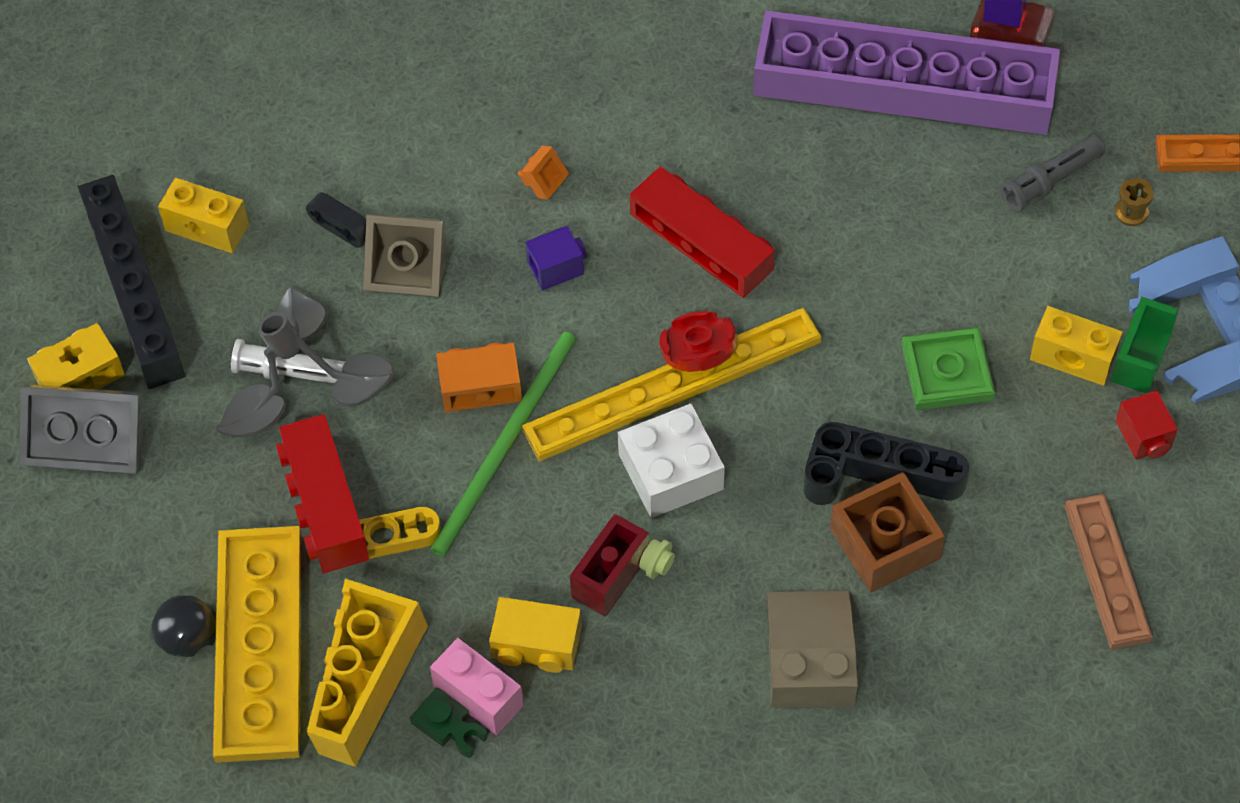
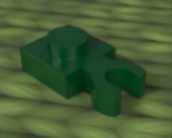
[410,687,487,758]

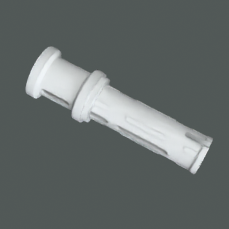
[231,339,346,383]

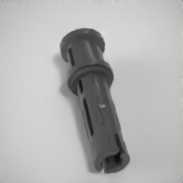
[1000,135,1105,212]

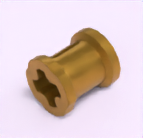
[1115,178,1154,226]

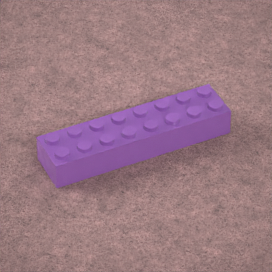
[753,11,1060,135]

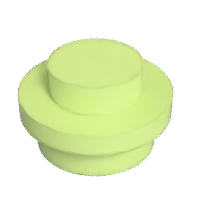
[639,539,675,579]

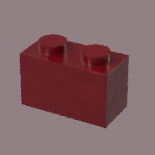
[570,513,649,617]

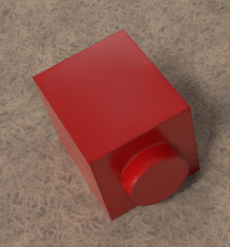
[1116,390,1178,460]

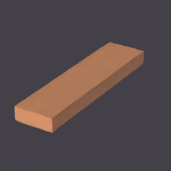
[1064,493,1152,650]

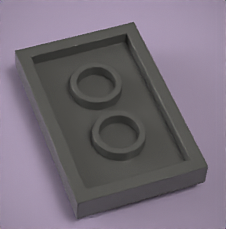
[19,384,142,474]

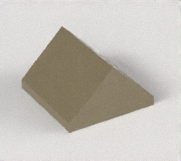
[363,214,448,297]

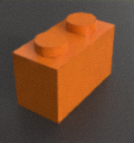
[436,343,522,413]

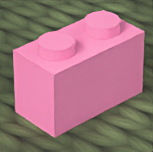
[430,638,524,736]

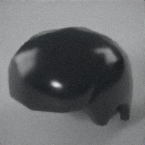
[151,595,216,657]

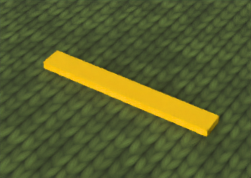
[522,307,821,462]

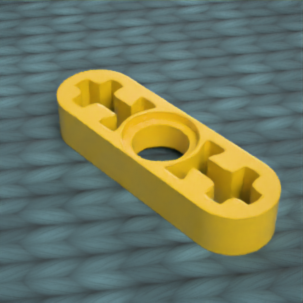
[359,507,441,559]

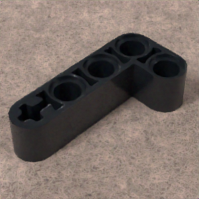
[804,422,969,505]

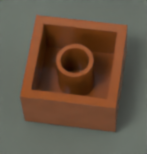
[830,472,945,593]

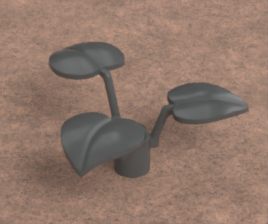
[216,287,394,437]

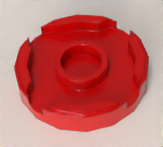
[659,311,738,372]

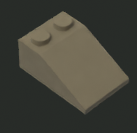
[767,591,858,708]

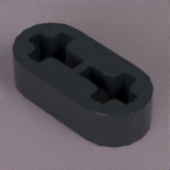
[306,192,366,248]

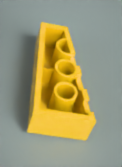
[307,579,428,767]

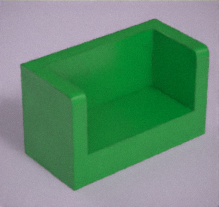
[1111,296,1179,394]

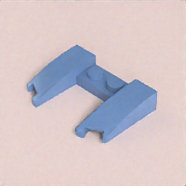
[1128,236,1240,403]

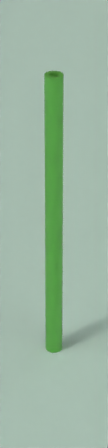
[430,332,576,558]

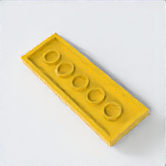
[213,526,301,763]

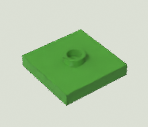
[901,327,995,411]

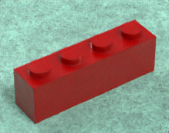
[630,166,775,299]
[276,414,370,574]

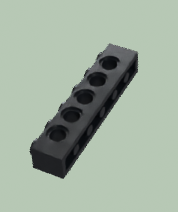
[77,174,186,390]

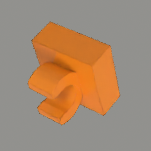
[517,146,569,200]

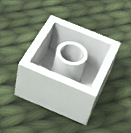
[618,404,725,518]

